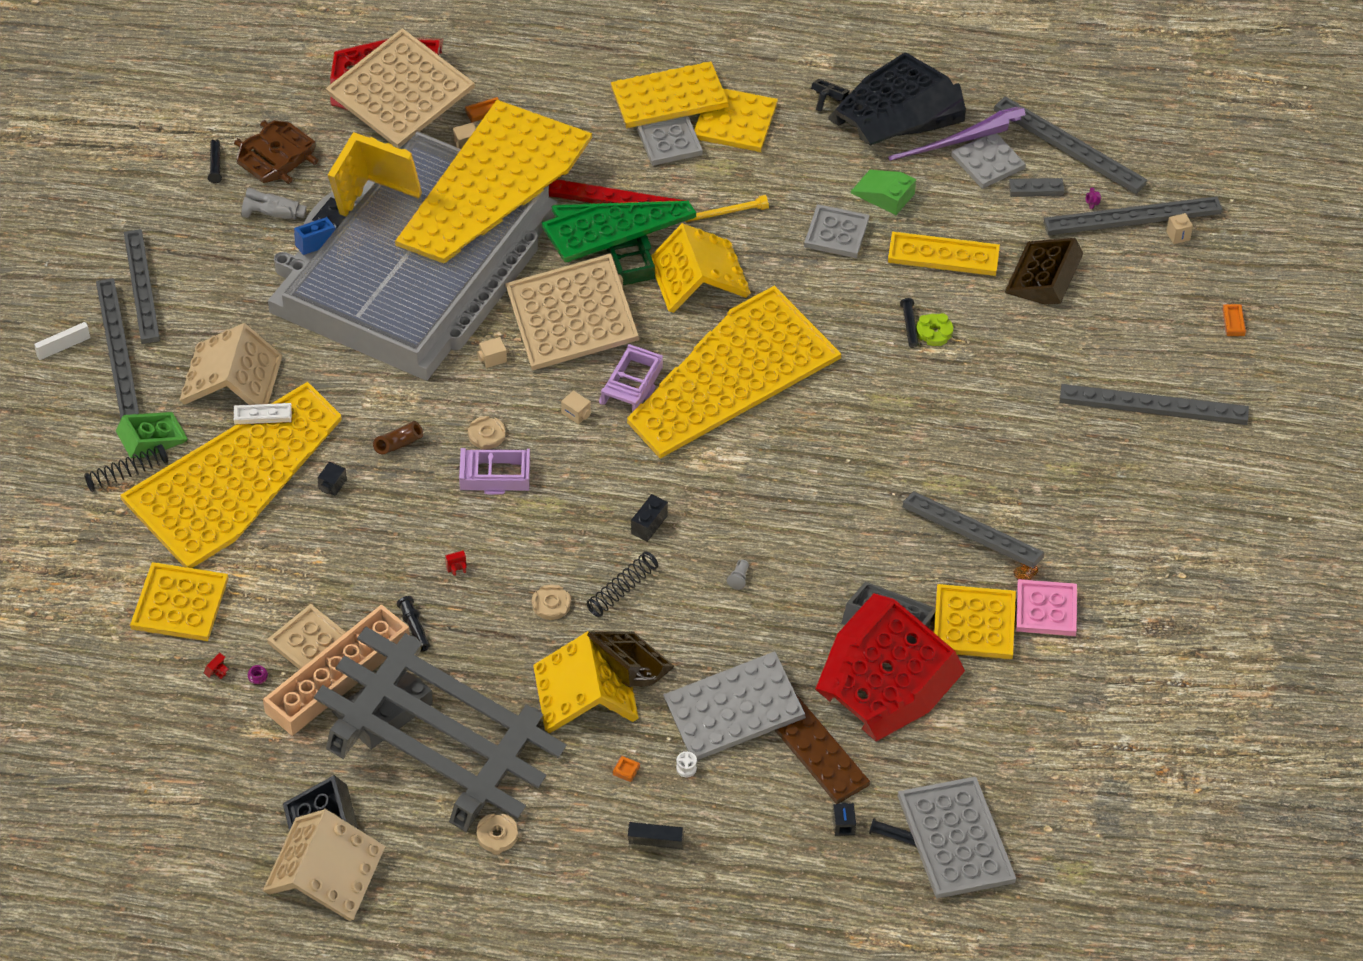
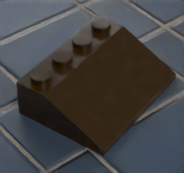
[1005,238,1084,305]

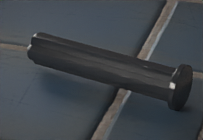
[208,139,222,184]
[900,298,919,348]
[869,818,916,847]

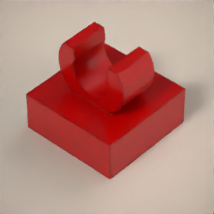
[445,550,467,576]
[203,652,229,679]

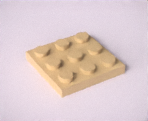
[267,604,346,670]

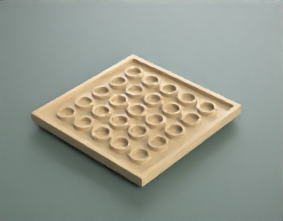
[325,28,475,148]
[505,254,639,371]

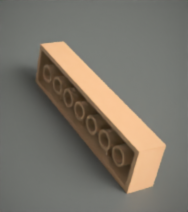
[263,604,410,736]

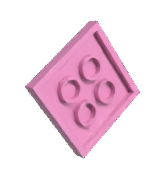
[1016,579,1077,636]

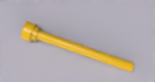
[685,195,769,223]

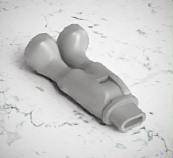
[241,187,307,219]

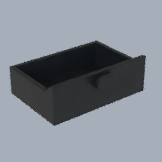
[627,822,685,850]

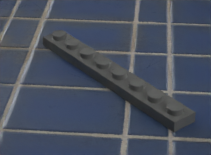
[124,229,160,344]
[903,491,1044,568]

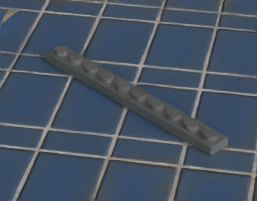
[994,96,1147,194]
[1043,196,1222,236]
[96,278,139,418]
[1059,384,1249,425]

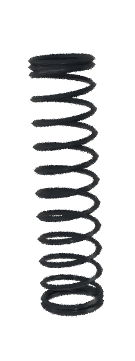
[84,444,169,492]
[586,551,658,617]

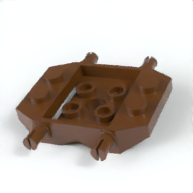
[234,120,319,184]

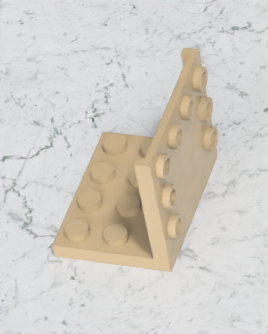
[179,323,283,405]
[263,809,385,921]

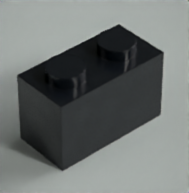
[631,494,668,542]

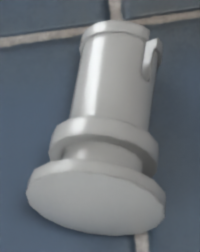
[727,559,749,590]

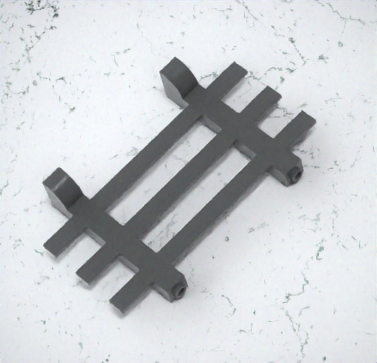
[314,627,567,833]

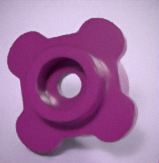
[1085,187,1101,209]

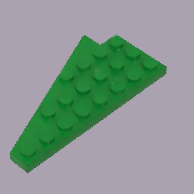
[542,201,696,263]

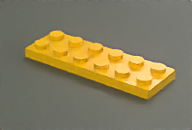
[888,231,1000,276]

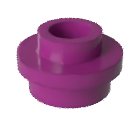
[247,665,268,684]

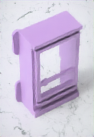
[599,344,663,412]
[459,448,530,495]

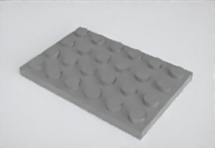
[663,651,806,760]
[897,777,1016,899]

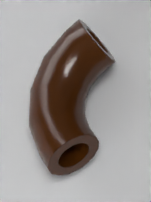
[373,421,423,455]

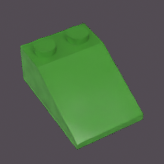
[851,170,916,215]
[116,412,188,458]

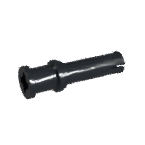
[397,596,431,652]

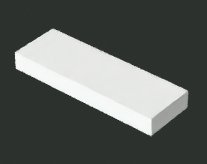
[34,322,90,360]
[234,403,292,424]

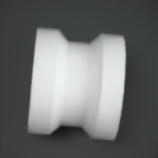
[676,751,697,777]

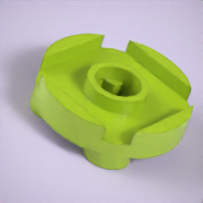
[916,313,953,346]

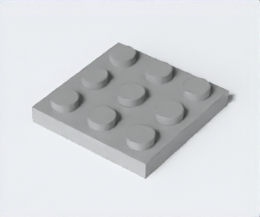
[637,116,703,166]
[951,133,1026,189]
[804,204,870,258]

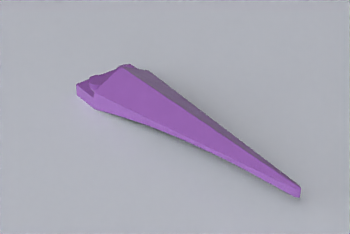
[889,107,1025,161]

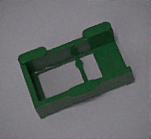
[607,235,655,286]

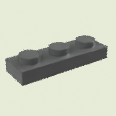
[1009,178,1064,197]

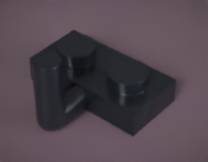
[811,79,850,112]

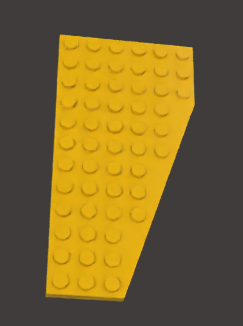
[395,100,592,264]
[627,285,841,459]
[120,382,342,568]

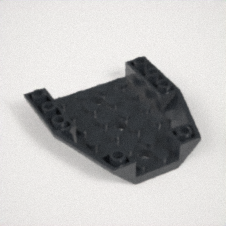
[828,52,963,146]

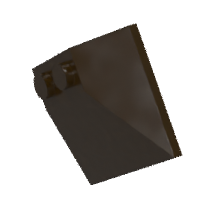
[587,631,674,687]

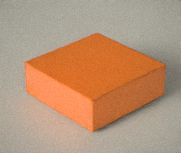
[613,756,640,782]

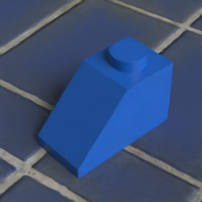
[294,217,335,255]

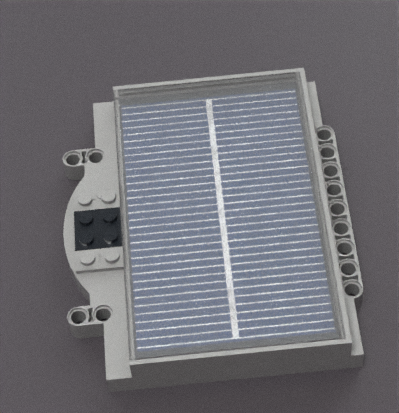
[268,132,557,381]

